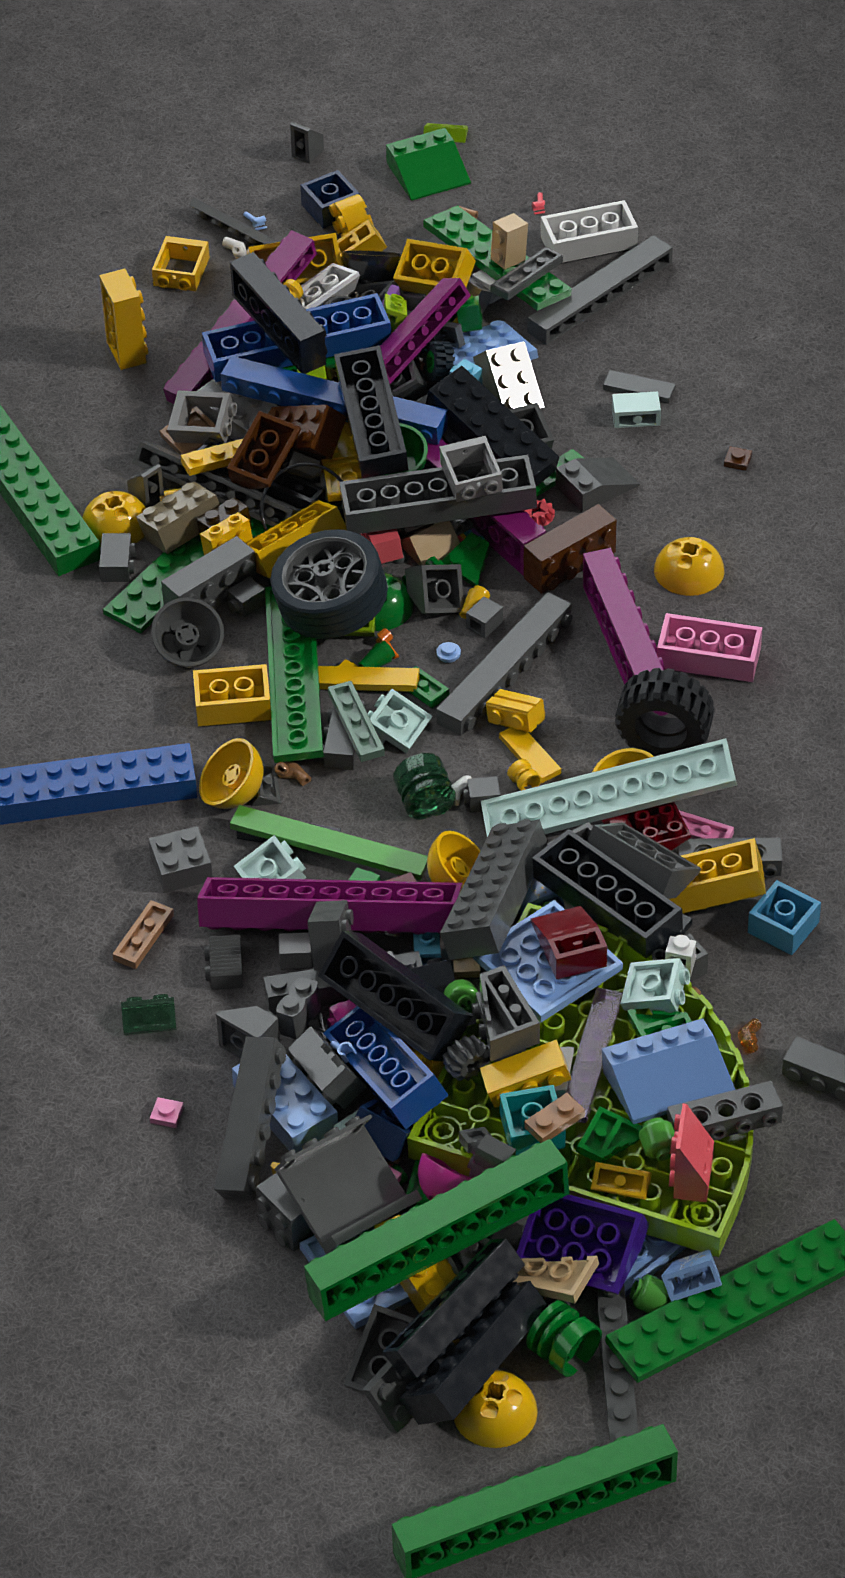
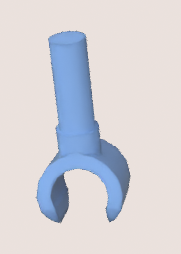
[243,211,267,230]
[330,1041,357,1063]

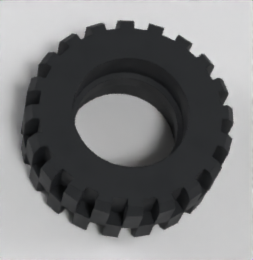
[615,668,715,757]

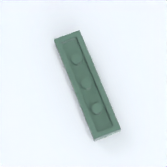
[328,681,385,762]

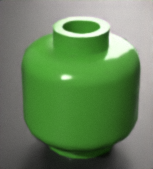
[444,979,478,1013]
[639,1118,675,1161]
[629,1274,671,1313]

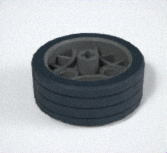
[270,529,388,639]

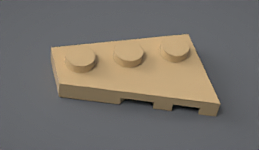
[507,1256,599,1303]

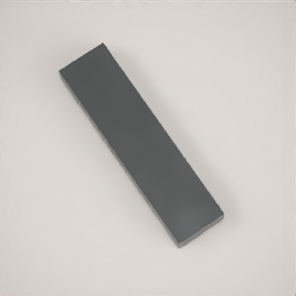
[490,247,563,300]

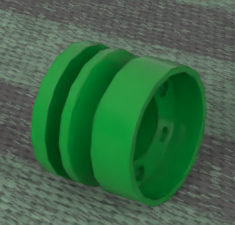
[526,1300,602,1377]

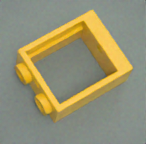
[152,236,210,291]

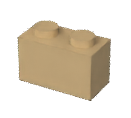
[491,213,528,269]

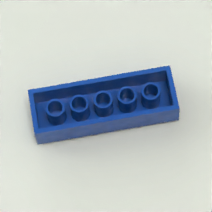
[323,1006,449,1129]

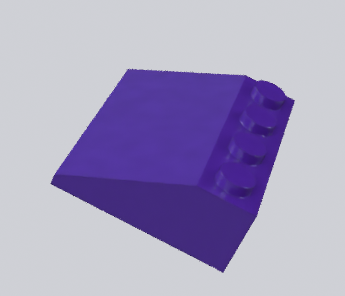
[516,1194,649,1295]

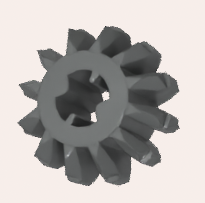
[442,1035,490,1081]

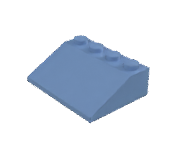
[602,1018,735,1124]

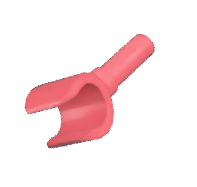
[532,192,545,215]

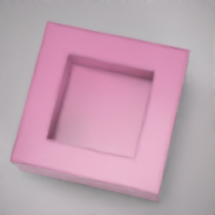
[150,1097,184,1128]

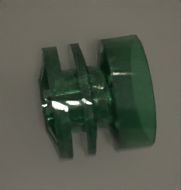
[393,753,456,820]

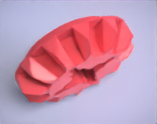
[523,499,555,526]

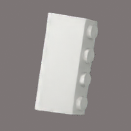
[299,263,360,309]

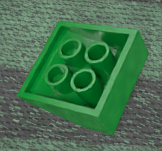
[386,128,471,201]

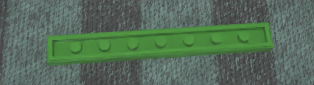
[230,805,428,881]

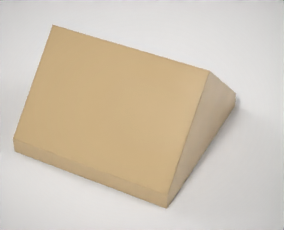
[400,521,460,565]

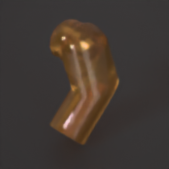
[738,1018,762,1054]

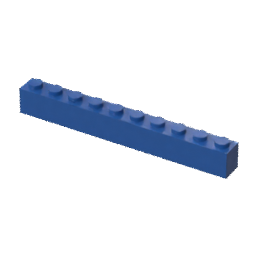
[221,356,448,445]

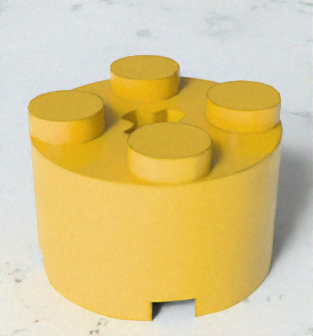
[329,194,374,237]

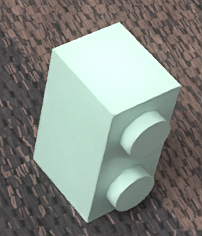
[612,391,661,428]

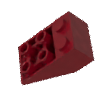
[602,802,691,851]
[530,906,607,980]

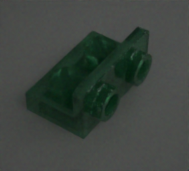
[121,994,177,1035]

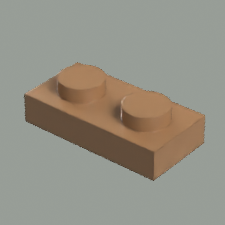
[525,1093,585,1143]

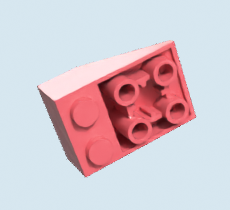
[669,1103,714,1203]

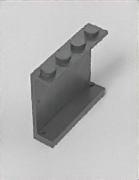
[274,1115,422,1254]

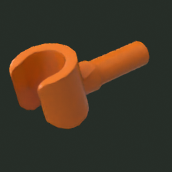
[376,628,399,659]

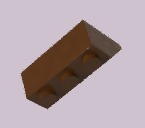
[227,411,301,490]

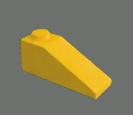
[337,219,387,266]

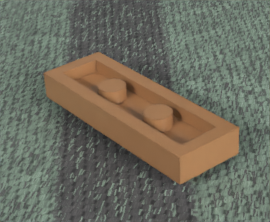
[112,900,174,969]

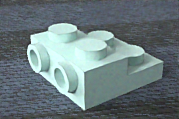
[368,689,432,753]
[234,835,306,879]
[620,958,690,1013]

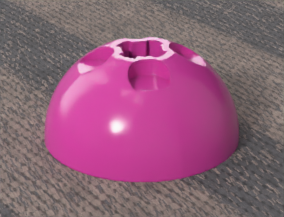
[418,1153,472,1201]

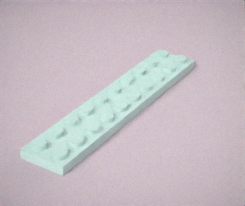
[481,738,737,837]

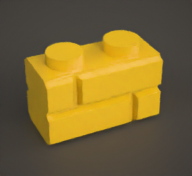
[486,689,545,732]

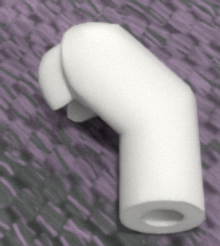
[222,237,247,259]

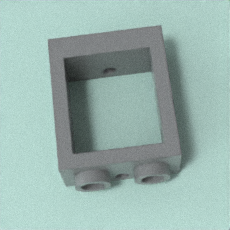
[167,390,237,444]
[439,436,503,502]

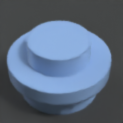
[436,642,461,663]

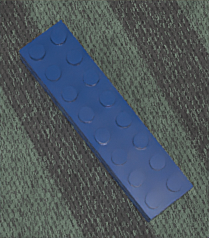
[202,293,391,383]
[0,743,198,825]

